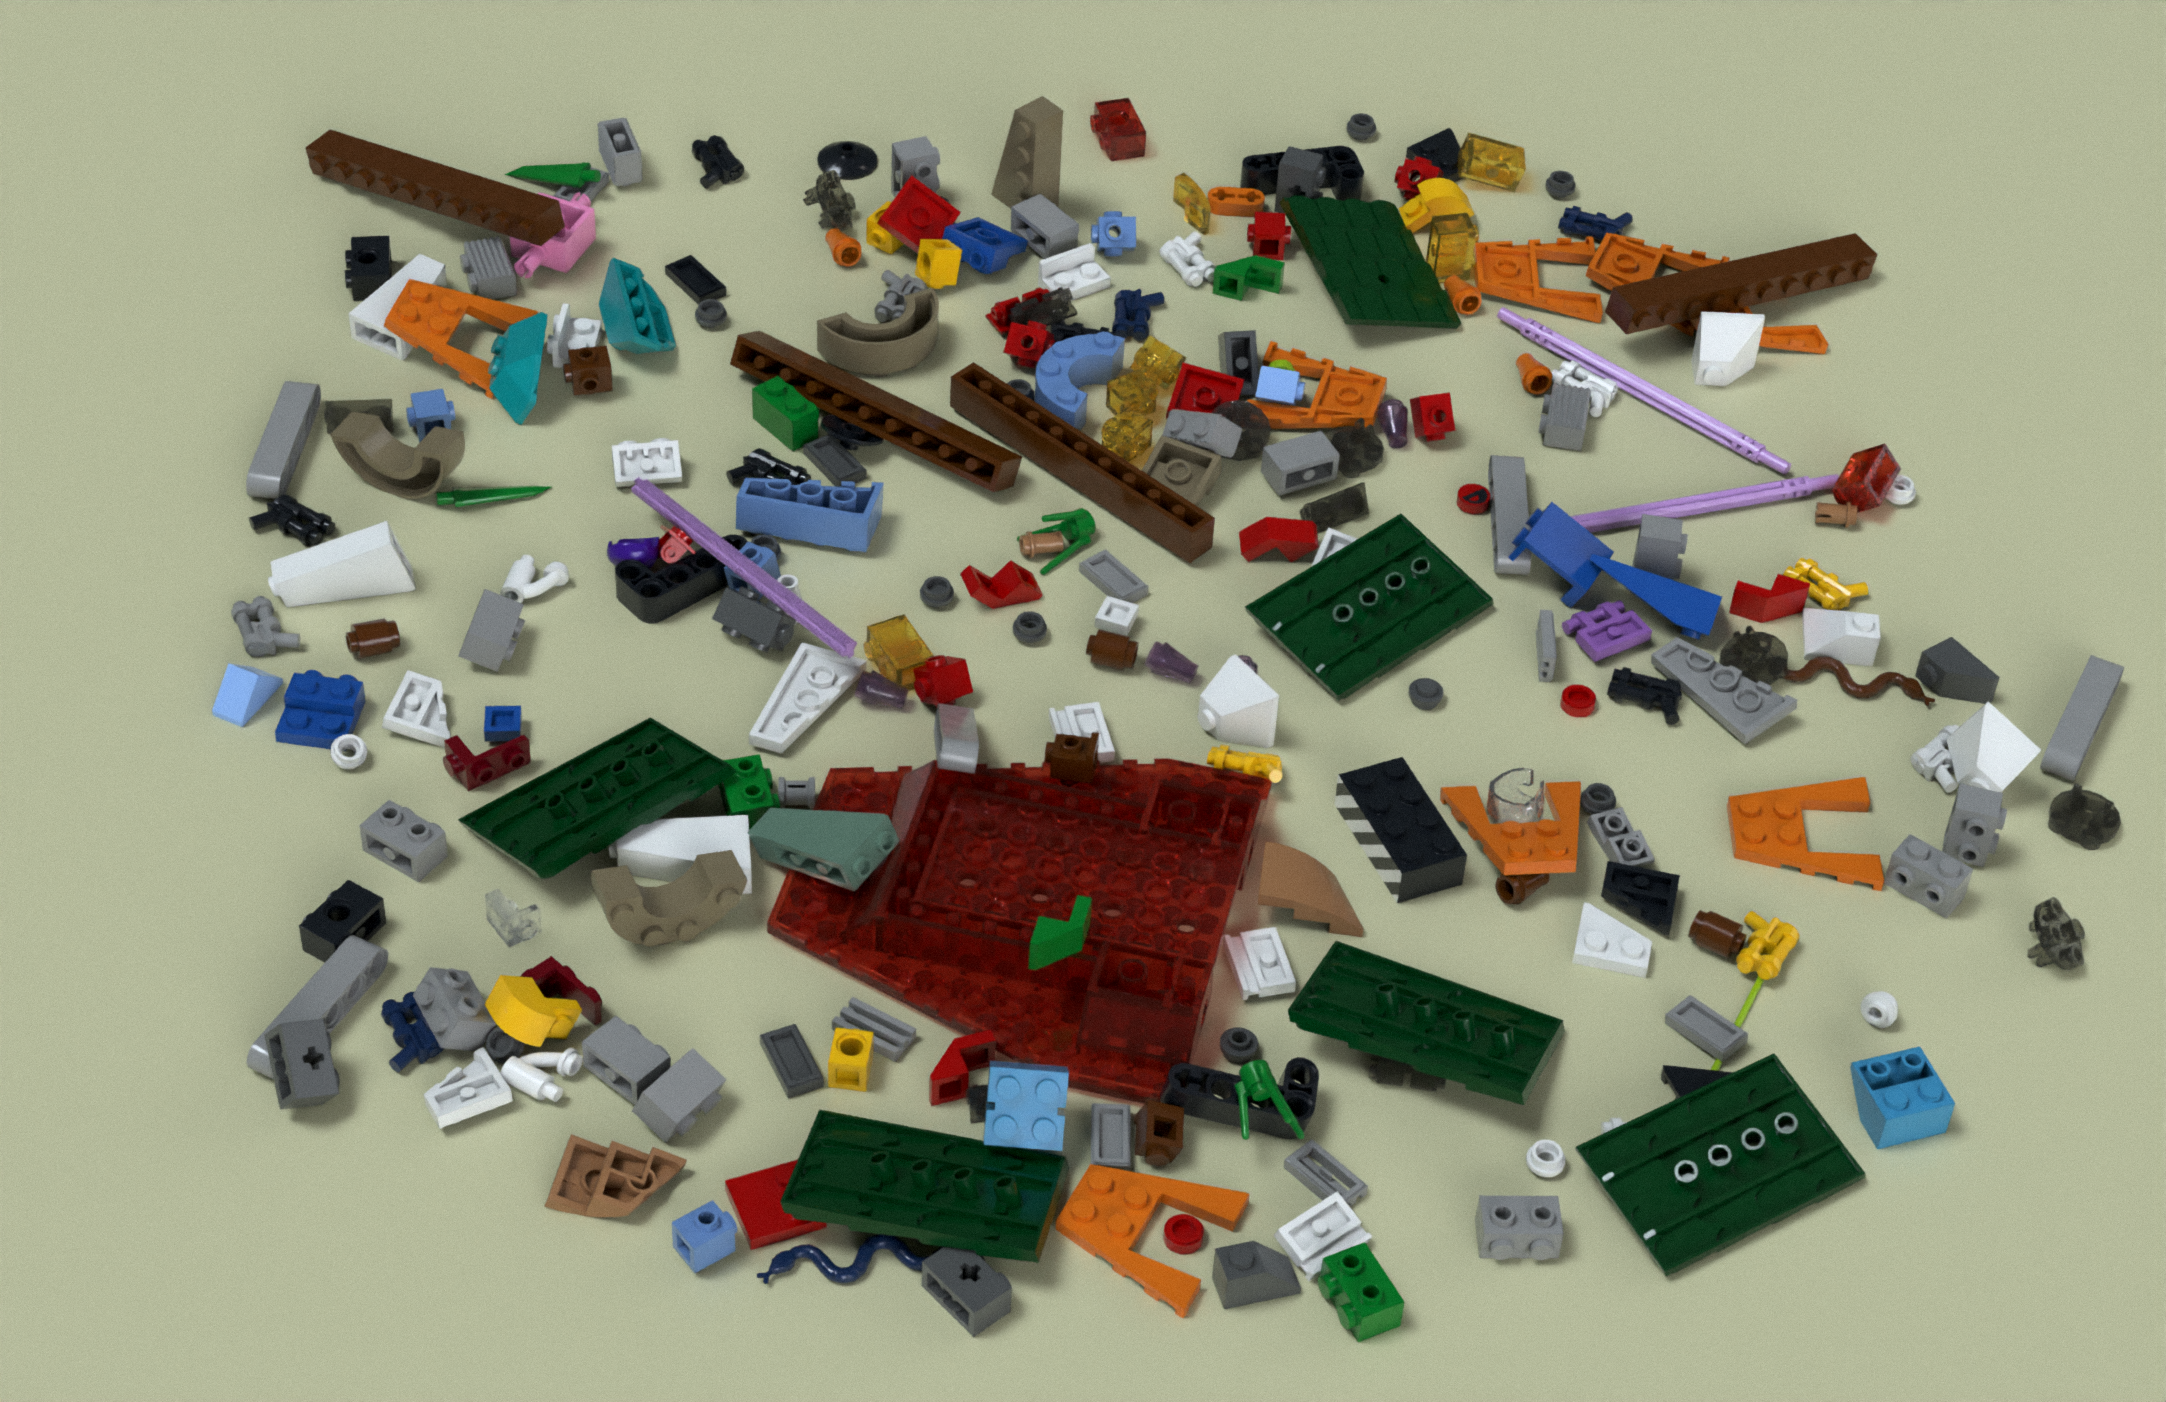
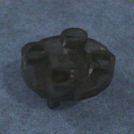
[803,170,856,231]
[1212,400,1271,461]
[1325,418,1384,478]
[1719,626,1789,685]
[2048,783,2121,850]
[2027,897,2085,971]

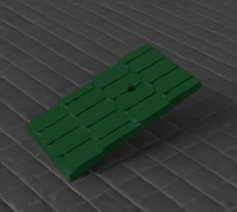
[1279,196,1461,329]
[1245,514,1494,701]
[458,717,736,879]
[1288,941,1565,1105]
[1575,1053,1866,1276]
[780,1109,1069,1263]

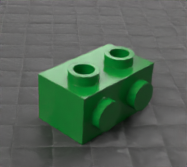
[752,376,819,452]
[718,754,780,830]
[1318,1242,1405,1342]

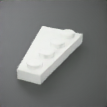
[749,643,867,753]

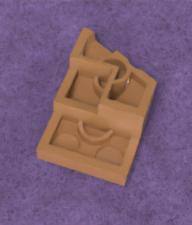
[1258,841,1363,937]
[544,1134,687,1217]

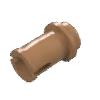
[1815,502,1857,528]
[1019,531,1063,558]

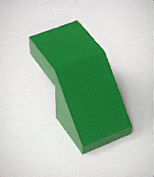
[1212,255,1285,301]
[1028,895,1092,970]

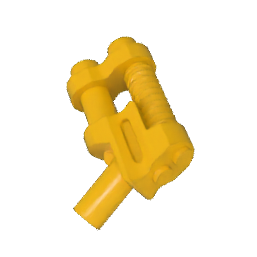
[1783,558,1868,611]
[1207,744,1282,783]
[1736,911,1799,980]

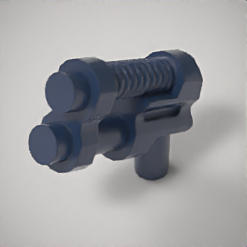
[1558,206,1633,241]
[1112,289,1165,341]
[381,992,444,1072]

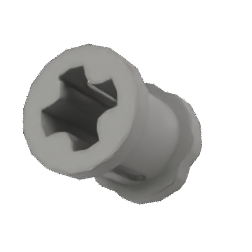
[778,777,815,809]

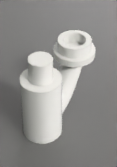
[500,555,569,603]
[501,1047,583,1102]

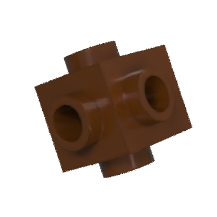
[563,346,613,395]

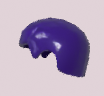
[607,537,660,569]

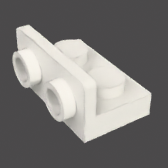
[1038,243,1111,306]
[547,303,602,368]
[612,438,682,487]

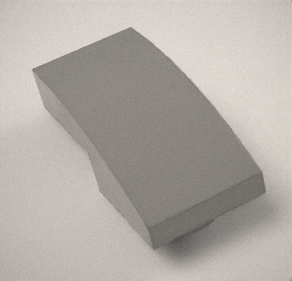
[1587,807,1655,867]

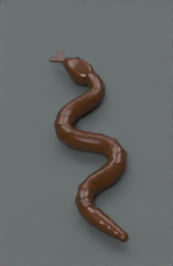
[1760,653,1935,706]

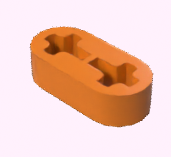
[1207,187,1265,217]

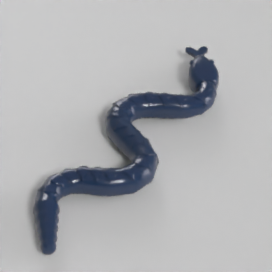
[757,1234,943,1284]

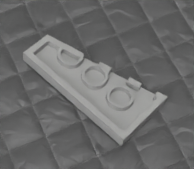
[1651,637,1797,744]

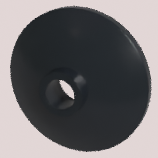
[817,141,877,180]
[821,415,884,450]

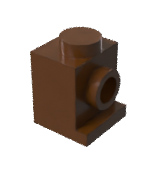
[1044,732,1099,783]
[1133,1100,1184,1166]

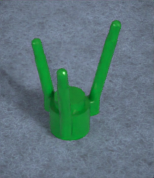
[1017,508,1096,575]
[1234,1060,1305,1140]

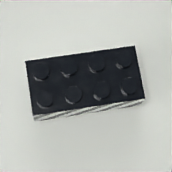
[1334,757,1467,903]

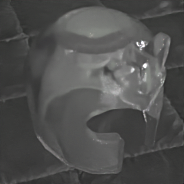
[1487,768,1545,824]

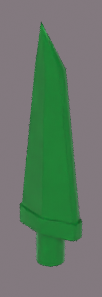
[505,162,601,188]
[436,486,551,508]

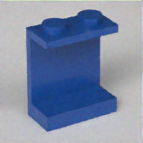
[1508,502,1614,608]

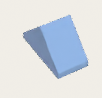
[212,663,283,727]

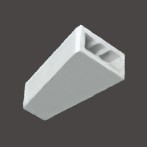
[349,254,447,361]
[268,521,416,607]
[609,815,752,894]

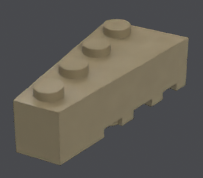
[991,96,1063,209]

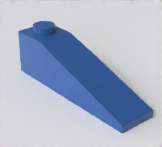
[1590,553,1722,640]

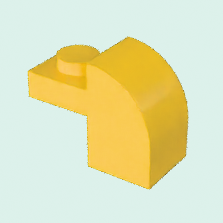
[1399,178,1474,234]
[484,975,582,1047]

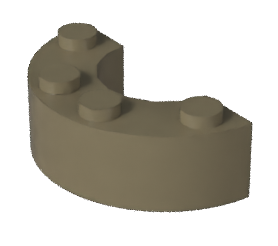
[817,288,939,377]
[330,411,465,499]
[591,850,747,947]

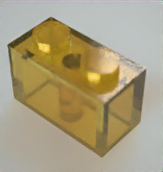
[1458,132,1526,192]
[1426,213,1479,284]
[863,614,934,695]

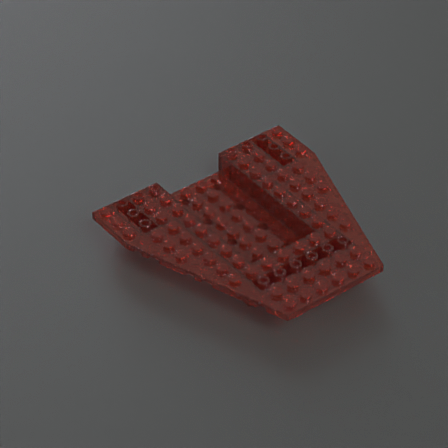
[767,758,1272,1104]

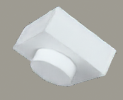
[1094,596,1139,636]

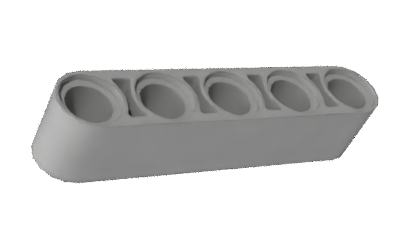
[246,381,321,499]
[1488,455,1531,575]
[2040,655,2124,781]
[934,703,979,774]
[247,935,389,1079]

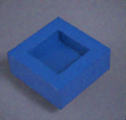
[484,706,522,741]

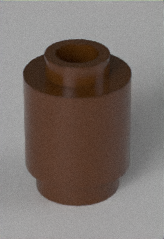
[346,618,400,659]
[1086,629,1139,670]
[1688,910,1747,958]

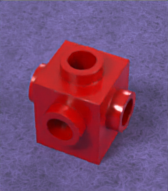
[1394,156,1444,200]
[1003,320,1056,369]

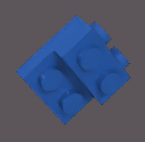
[942,217,1028,274]
[275,670,366,751]

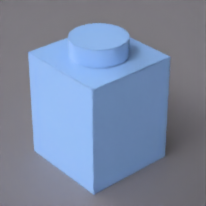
[1255,366,1305,406]

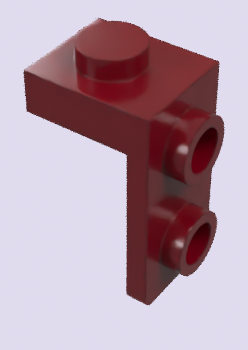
[443,735,531,791]
[520,956,602,1026]

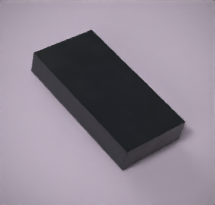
[665,255,726,305]

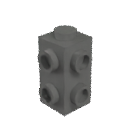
[712,586,796,653]

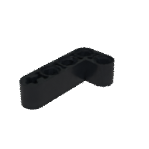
[1240,146,1364,201]
[615,534,748,624]
[1160,1057,1319,1139]

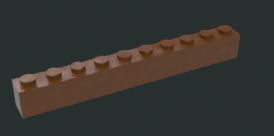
[305,129,565,246]
[1605,233,1878,335]
[730,330,1022,492]
[950,362,1215,563]

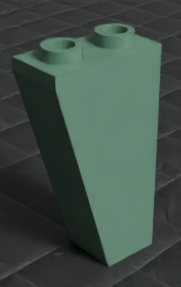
[748,808,900,892]

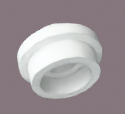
[1882,475,1916,505]
[330,734,367,769]
[1861,991,1898,1028]
[1526,1140,1565,1177]

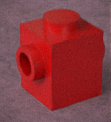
[1247,212,1291,260]
[1410,392,1456,442]
[913,655,973,708]

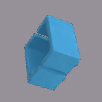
[983,1061,1069,1151]

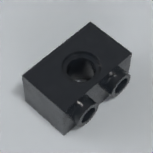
[345,236,392,301]
[299,880,386,963]

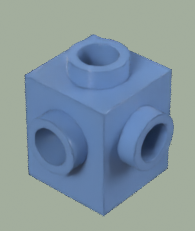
[1091,211,1136,257]

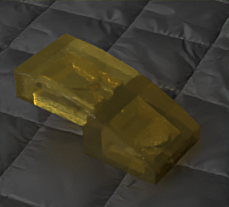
[1173,173,1211,235]

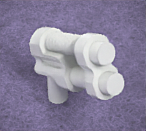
[1159,231,1216,287]
[1552,360,1618,417]
[1910,725,1959,793]

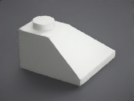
[1691,312,1765,386]
[1802,608,1881,666]
[1197,654,1279,748]
[1947,702,2041,792]

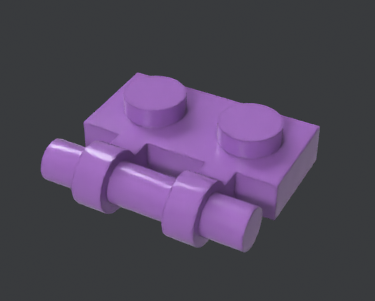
[1562,600,1652,662]

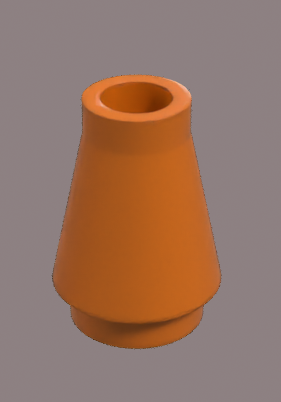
[825,228,861,267]
[1444,275,1482,315]
[1516,353,1552,395]

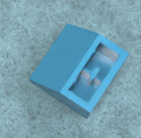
[1850,1046,1955,1149]

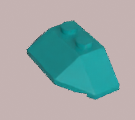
[599,258,676,354]
[488,312,548,425]

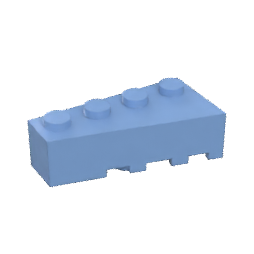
[736,478,884,552]

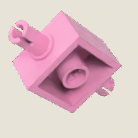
[510,192,596,278]

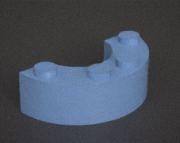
[1034,332,1125,431]

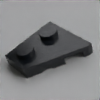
[1406,128,1469,182]

